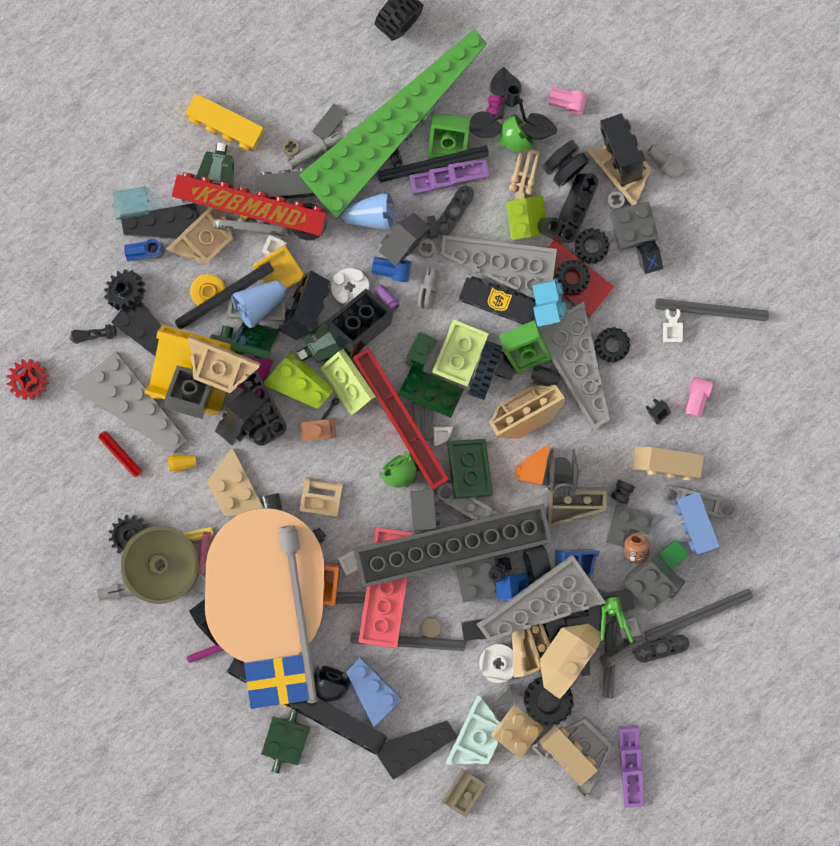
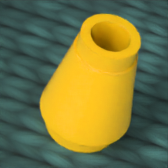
[168,454,196,473]

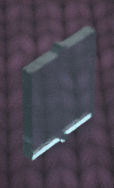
[112,186,150,220]

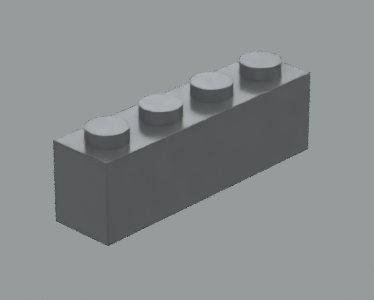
[256,168,316,199]

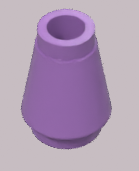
[374,285,400,312]

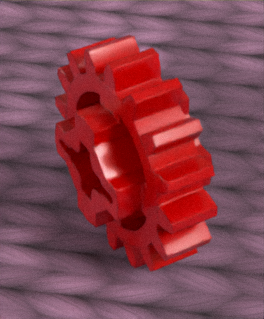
[6,359,49,401]

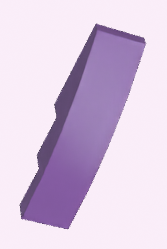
[409,158,490,195]
[618,725,644,808]

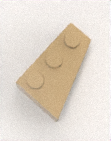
[632,447,704,481]
[512,624,550,678]
[539,725,598,786]

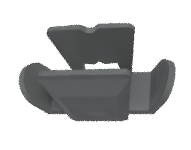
[547,449,579,497]

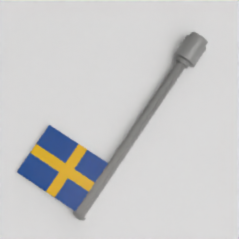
[244,525,319,709]

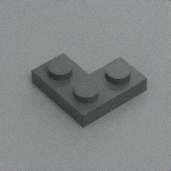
[606,505,654,547]

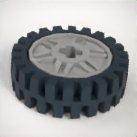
[468,341,503,400]

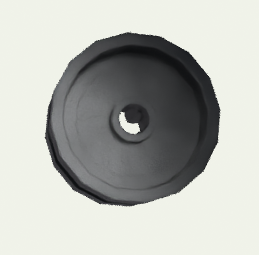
[542,139,591,188]

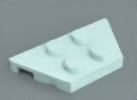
[446,695,500,765]

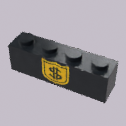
[458,276,536,325]

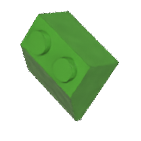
[427,112,471,158]
[499,320,552,374]

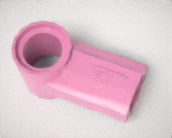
[548,87,588,115]
[685,377,713,417]

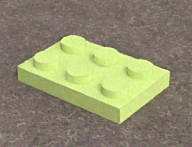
[432,319,489,387]
[319,349,376,416]

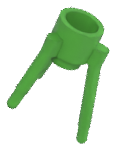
[600,597,633,643]

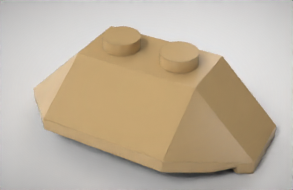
[489,385,565,439]
[540,624,601,699]

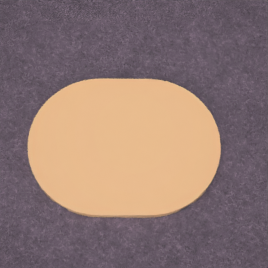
[205,508,324,662]

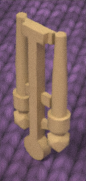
[509,149,540,199]

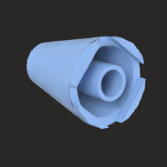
[341,192,395,231]
[231,280,287,328]

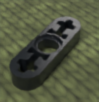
[436,186,474,236]
[634,634,689,663]

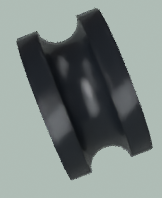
[390,149,403,167]

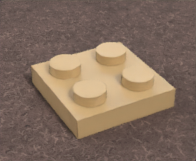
[491,705,544,759]

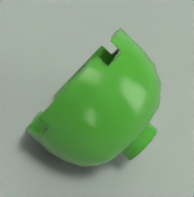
[499,114,534,153]
[379,451,418,488]

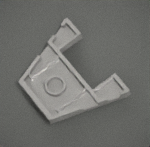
[531,718,612,801]

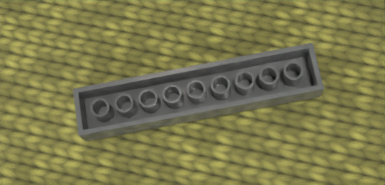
[353,504,552,588]

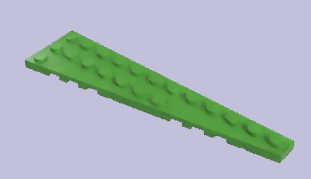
[299,29,487,220]

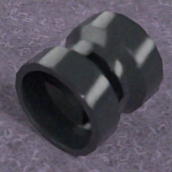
[610,479,635,505]

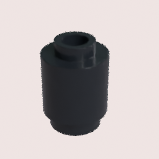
[531,365,560,387]

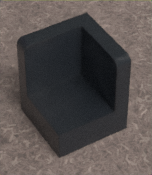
[494,351,515,381]
[461,618,487,641]

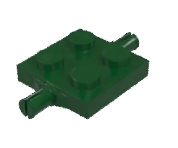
[261,709,310,774]

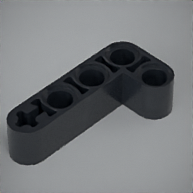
[538,173,599,243]
[241,370,287,446]

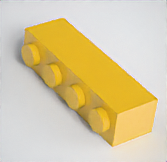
[185,93,265,152]

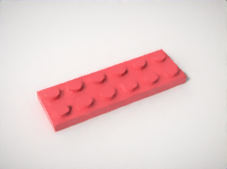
[358,527,414,648]

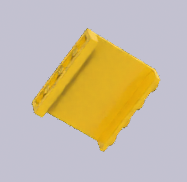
[145,325,235,415]

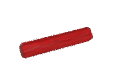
[98,431,142,477]

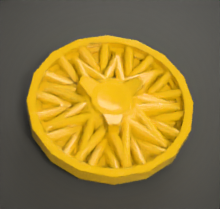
[190,273,225,306]

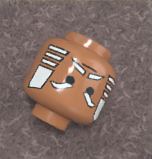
[624,534,649,563]

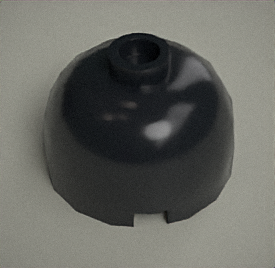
[313,666,351,702]

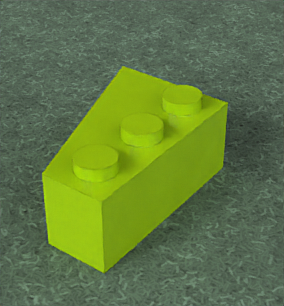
[264,352,334,409]

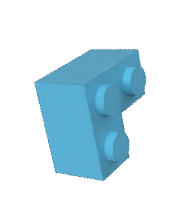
[532,278,568,327]

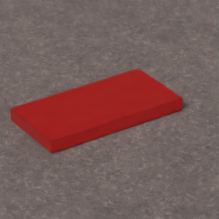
[548,240,614,317]

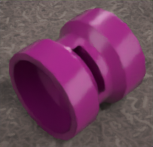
[486,95,505,119]

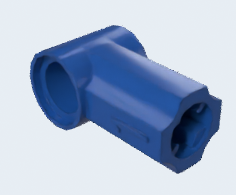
[124,239,165,262]
[372,257,411,282]

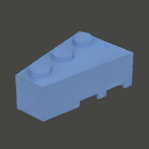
[675,492,720,556]
[346,657,402,727]

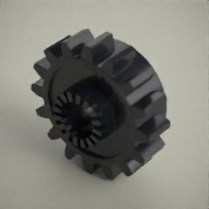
[104,269,146,312]
[109,515,149,554]

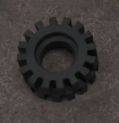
[574,228,610,264]
[555,259,590,295]
[595,327,631,363]

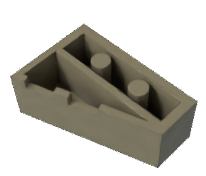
[547,487,607,528]

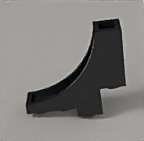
[565,589,635,676]

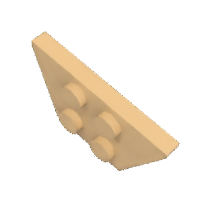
[586,145,652,206]
[166,207,233,265]
[188,336,261,393]
[207,449,264,516]

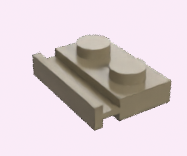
[442,768,486,818]

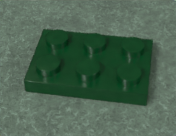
[230,322,280,359]
[398,366,464,418]
[447,439,493,499]

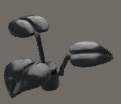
[469,67,558,140]

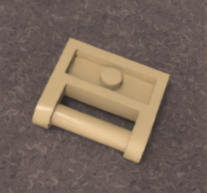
[300,477,343,517]

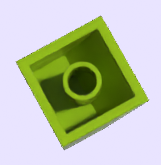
[505,195,546,240]

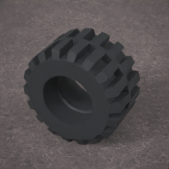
[374,0,424,41]
[524,676,574,726]

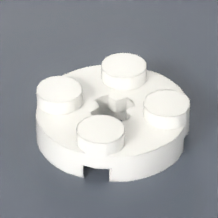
[331,268,369,306]
[479,644,514,683]

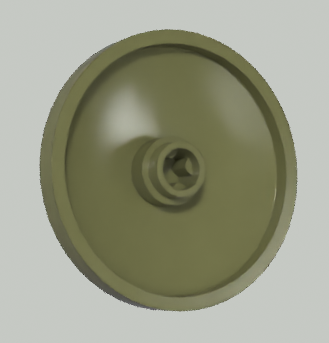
[120,526,199,604]

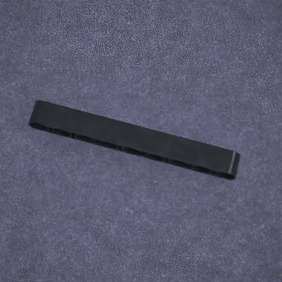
[227,657,387,755]

